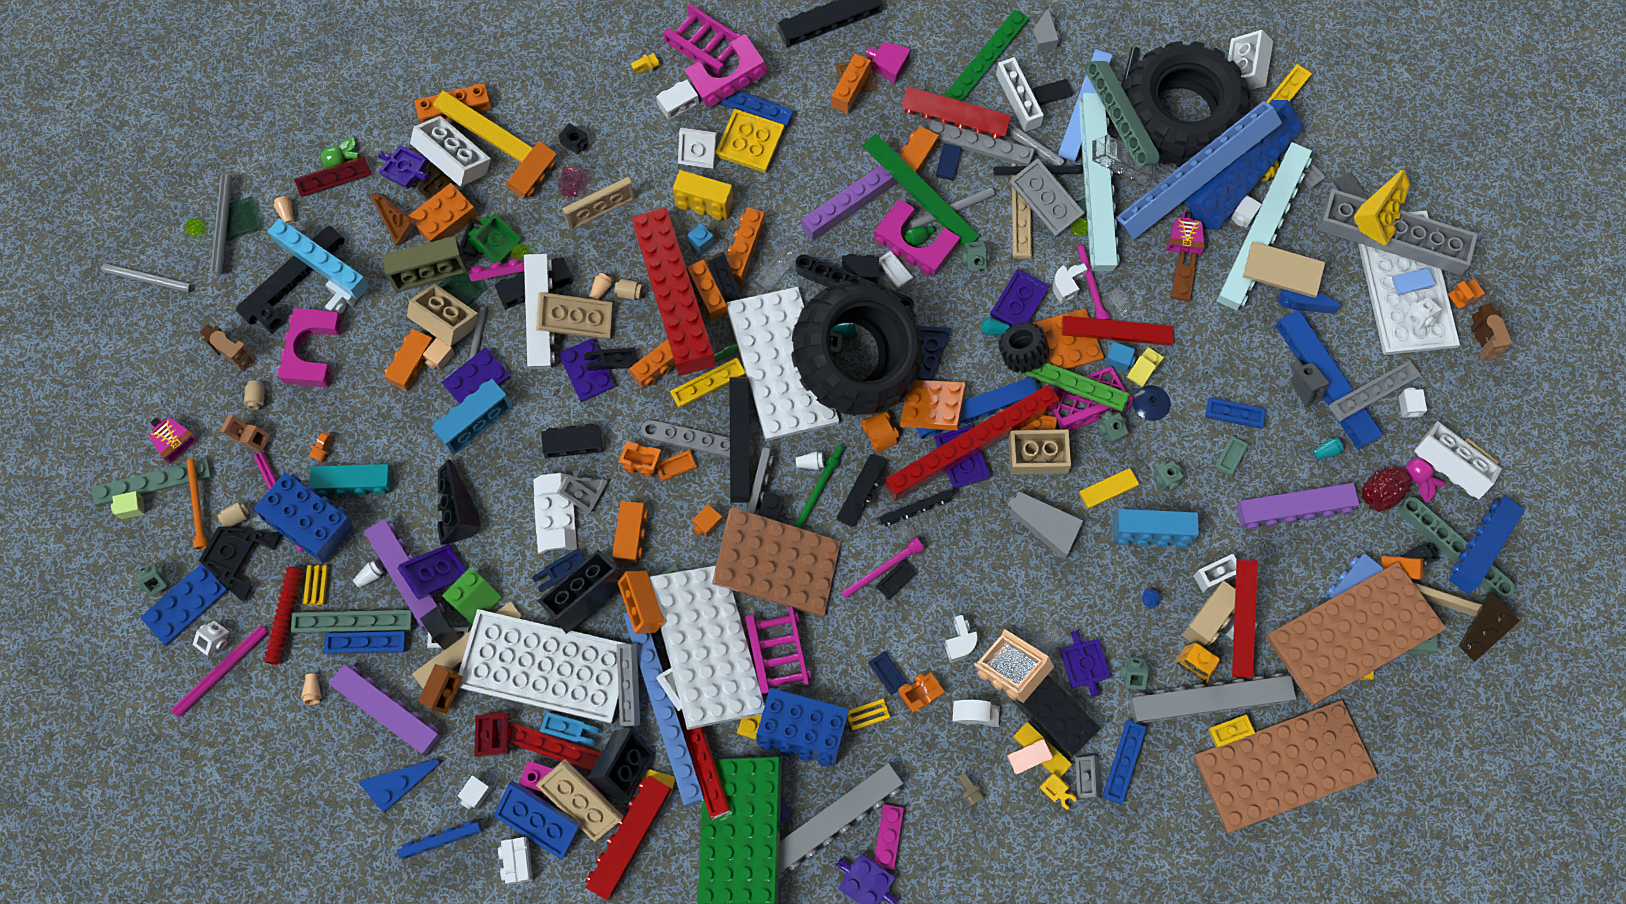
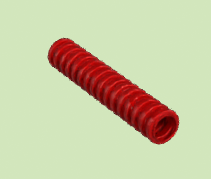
[263,567,303,665]

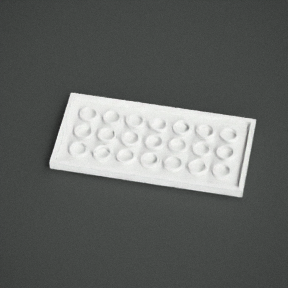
[1358,211,1460,355]
[726,287,839,441]
[649,566,765,730]
[459,609,626,724]

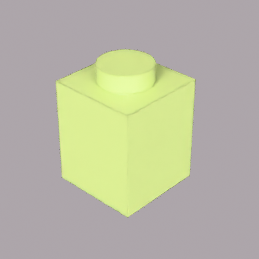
[111,491,145,520]

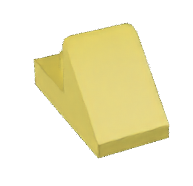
[1127,347,1164,387]

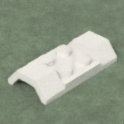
[533,473,577,554]

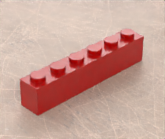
[901,86,1012,139]
[585,776,672,901]

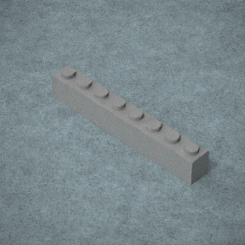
[1129,673,1296,724]
[778,763,903,881]

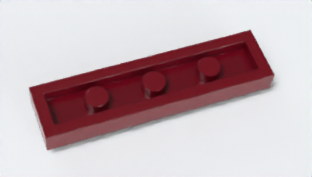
[294,156,371,197]

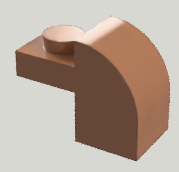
[220,415,271,452]

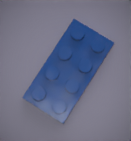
[140,564,228,646]
[494,781,581,860]

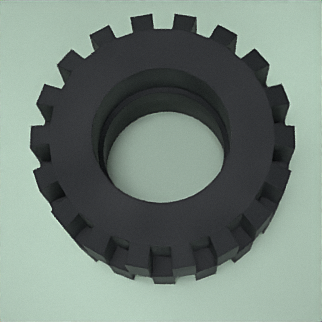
[999,322,1050,373]

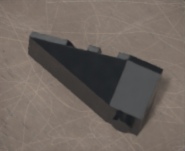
[437,460,481,545]

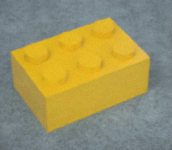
[672,170,734,220]

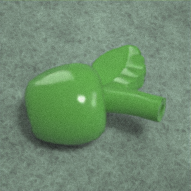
[320,137,361,168]

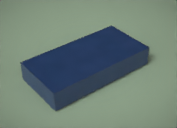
[935,143,961,181]
[868,651,907,696]

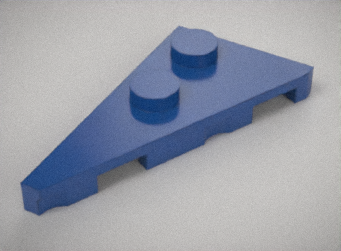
[359,759,440,813]

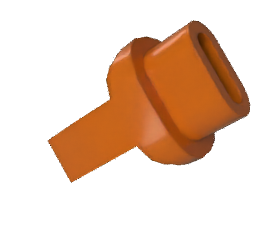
[309,432,333,462]

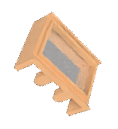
[974,629,1054,703]

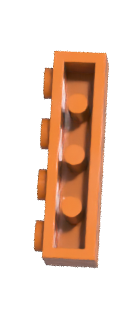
[414,83,492,123]
[727,207,765,285]
[629,339,675,389]

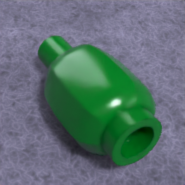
[902,226,935,246]

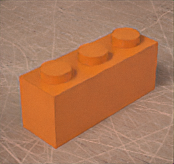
[831,54,871,114]
[900,126,939,174]
[505,141,557,199]
[687,260,728,321]
[384,329,434,391]
[612,501,648,564]
[618,571,665,634]

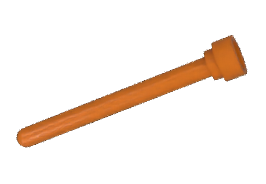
[187,458,209,550]

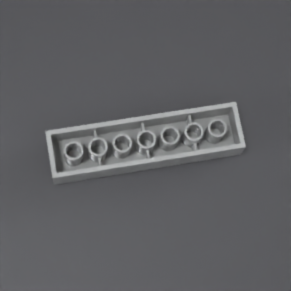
[1317,189,1478,275]

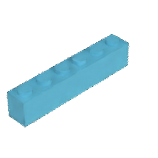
[267,218,369,300]

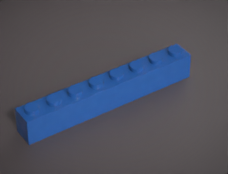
[1275,310,1383,450]

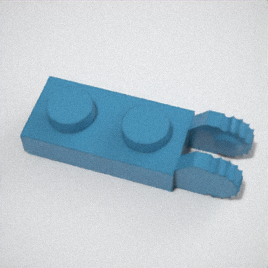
[540,712,600,746]

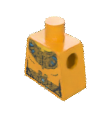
[1175,643,1220,684]

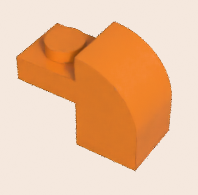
[1448,279,1485,310]

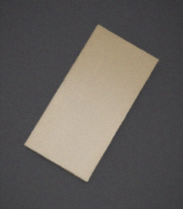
[562,177,635,230]
[1242,241,1325,298]
[536,292,613,340]
[536,759,624,842]

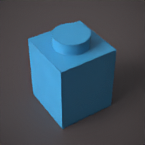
[687,224,714,256]
[1105,342,1136,372]

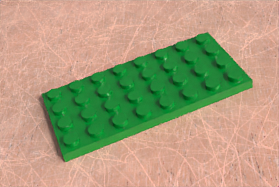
[698,757,782,904]

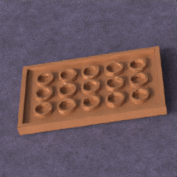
[712,507,841,617]

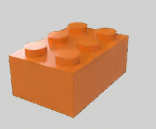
[408,183,478,242]

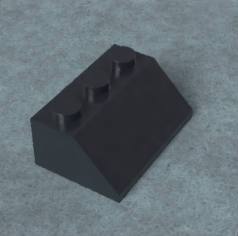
[587,728,655,803]

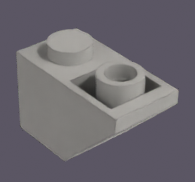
[1032,10,1060,53]

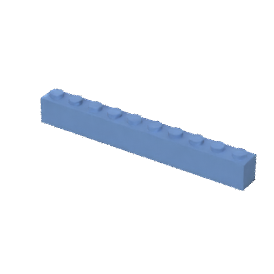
[1116,101,1282,240]
[623,612,704,808]

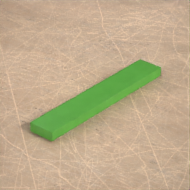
[1018,362,1130,413]

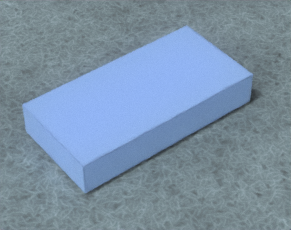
[1392,268,1435,296]

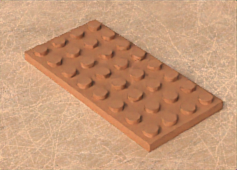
[1266,562,1446,706]
[1194,700,1377,833]

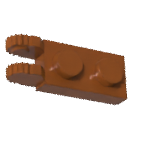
[1171,251,1196,302]

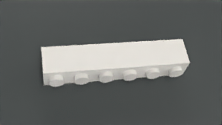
[524,254,555,369]

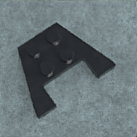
[198,526,282,602]

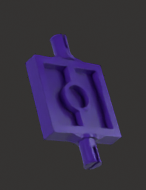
[378,145,429,189]
[1059,630,1111,698]
[835,853,899,904]

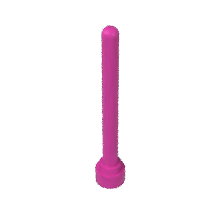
[1077,244,1111,320]
[842,537,924,598]

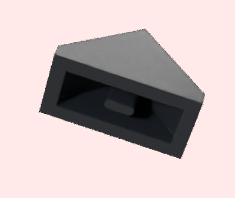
[420,606,460,650]

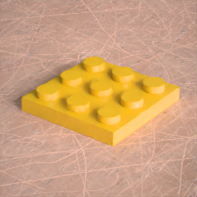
[715,109,785,173]

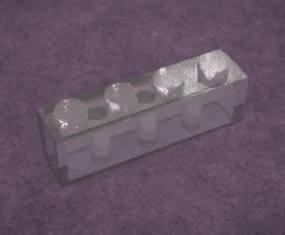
[1092,135,1156,185]

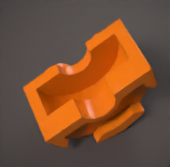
[860,411,899,453]
[618,441,662,478]
[898,672,945,714]

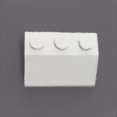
[1228,30,1273,90]

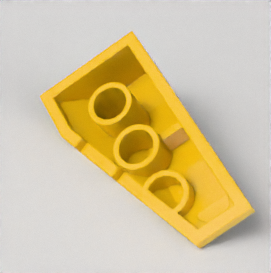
[1354,170,1410,245]

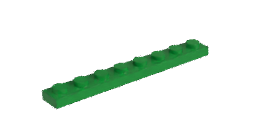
[944,9,1029,102]

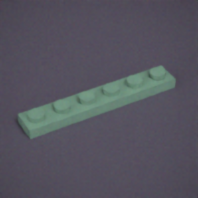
[92,459,212,507]
[291,610,413,634]

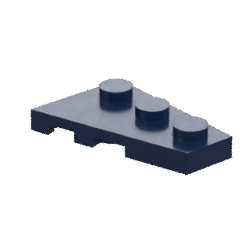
[916,326,952,381]

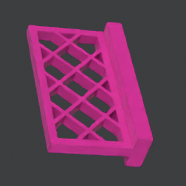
[1052,366,1133,432]

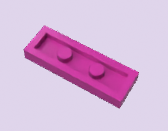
[468,258,524,281]
[874,804,904,871]

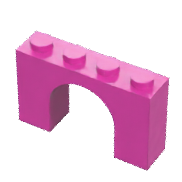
[685,34,768,108]
[874,199,960,277]
[277,308,343,388]

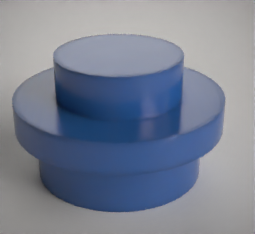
[1142,589,1160,609]

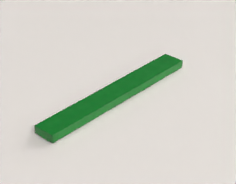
[862,133,979,248]

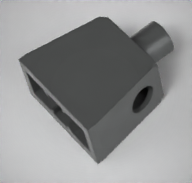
[1290,360,1329,407]

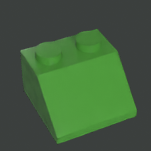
[442,567,502,625]

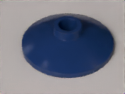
[1133,385,1171,421]

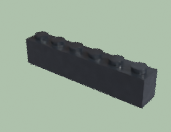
[778,0,883,48]

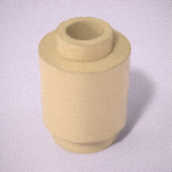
[614,279,643,300]
[244,380,265,410]
[218,502,250,527]

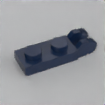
[532,548,585,592]

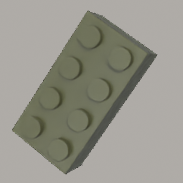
[382,236,468,293]

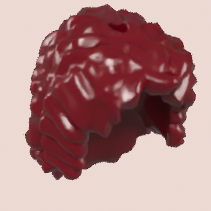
[1362,466,1412,512]

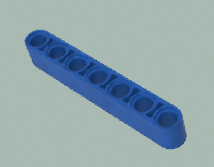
[917,377,1040,439]

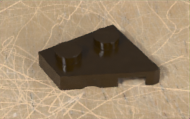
[418,162,455,200]

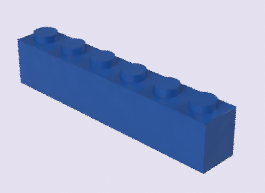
[1448,496,1524,594]

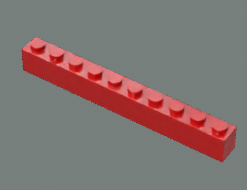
[885,384,1060,501]

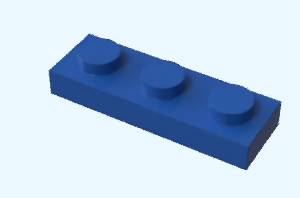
[1205,398,1266,429]

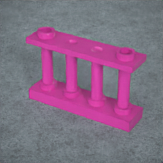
[663,4,741,78]
[745,606,812,697]

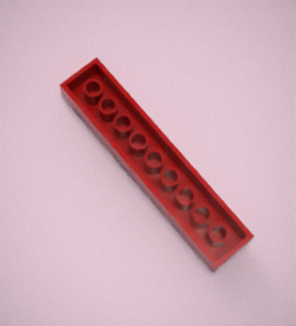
[631,207,716,376]

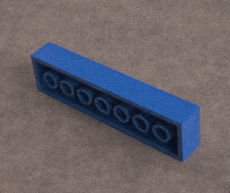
[1185,99,1304,230]

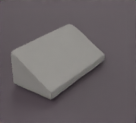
[1075,756,1102,798]

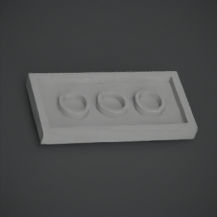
[1009,158,1084,238]

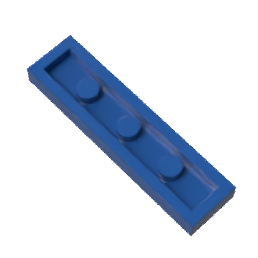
[721,91,794,129]
[324,631,406,654]
[1101,720,1146,805]
[397,820,483,860]

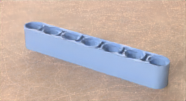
[1058,49,1113,162]

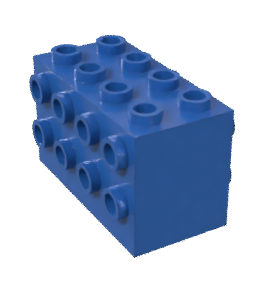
[253,472,353,564]
[756,688,849,767]

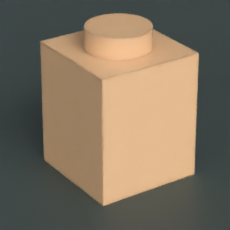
[423,338,455,371]

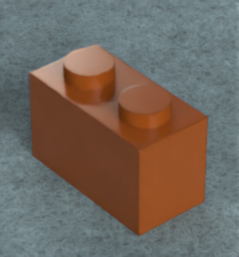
[418,664,463,714]

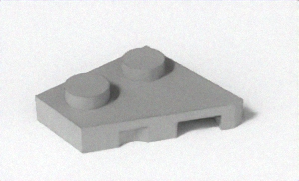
[556,476,608,513]

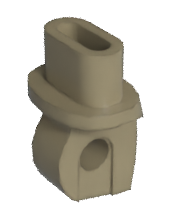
[958,772,984,806]

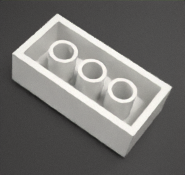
[410,116,491,187]
[1414,421,1502,500]

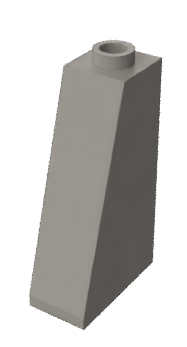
[1008,491,1083,559]

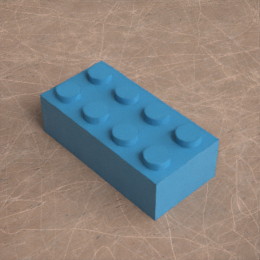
[431,379,513,456]
[1112,509,1199,548]

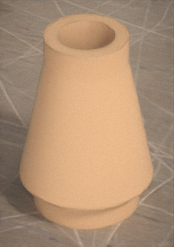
[274,196,295,224]
[589,273,612,300]
[301,673,322,705]

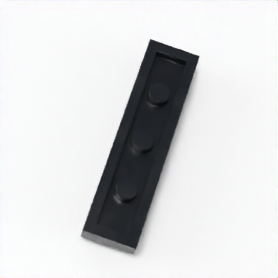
[876,489,953,527]

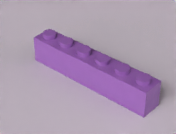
[801,165,898,241]
[1236,483,1360,530]
[364,519,446,631]
[328,664,441,756]

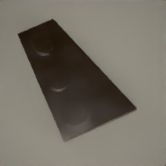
[1459,591,1520,662]

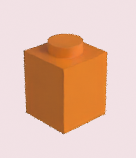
[692,504,723,538]

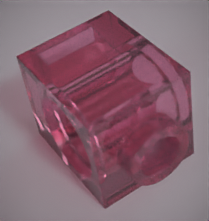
[557,166,583,197]

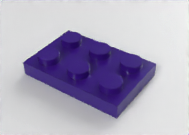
[990,269,1050,327]
[558,338,615,403]
[441,347,510,404]
[934,425,990,490]
[397,544,467,600]

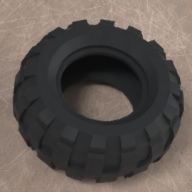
[1122,41,1251,167]

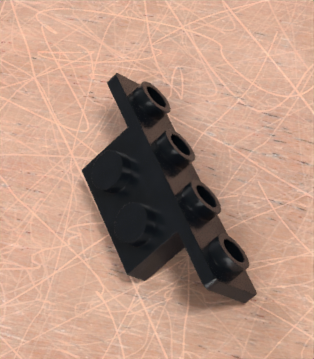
[837,454,887,528]

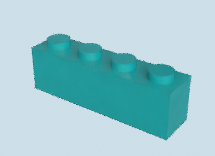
[309,464,392,497]

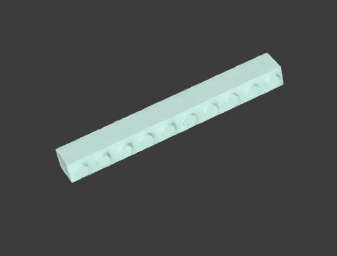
[1078,93,1119,271]
[1217,142,1312,310]

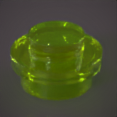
[185,218,204,237]
[1070,218,1088,237]
[511,244,528,259]

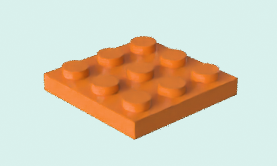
[1032,308,1104,370]
[900,380,966,430]

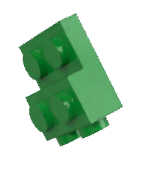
[467,213,521,263]

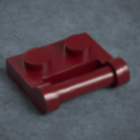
[474,712,511,757]

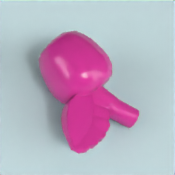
[1406,457,1445,502]

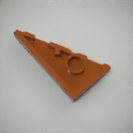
[370,192,416,246]

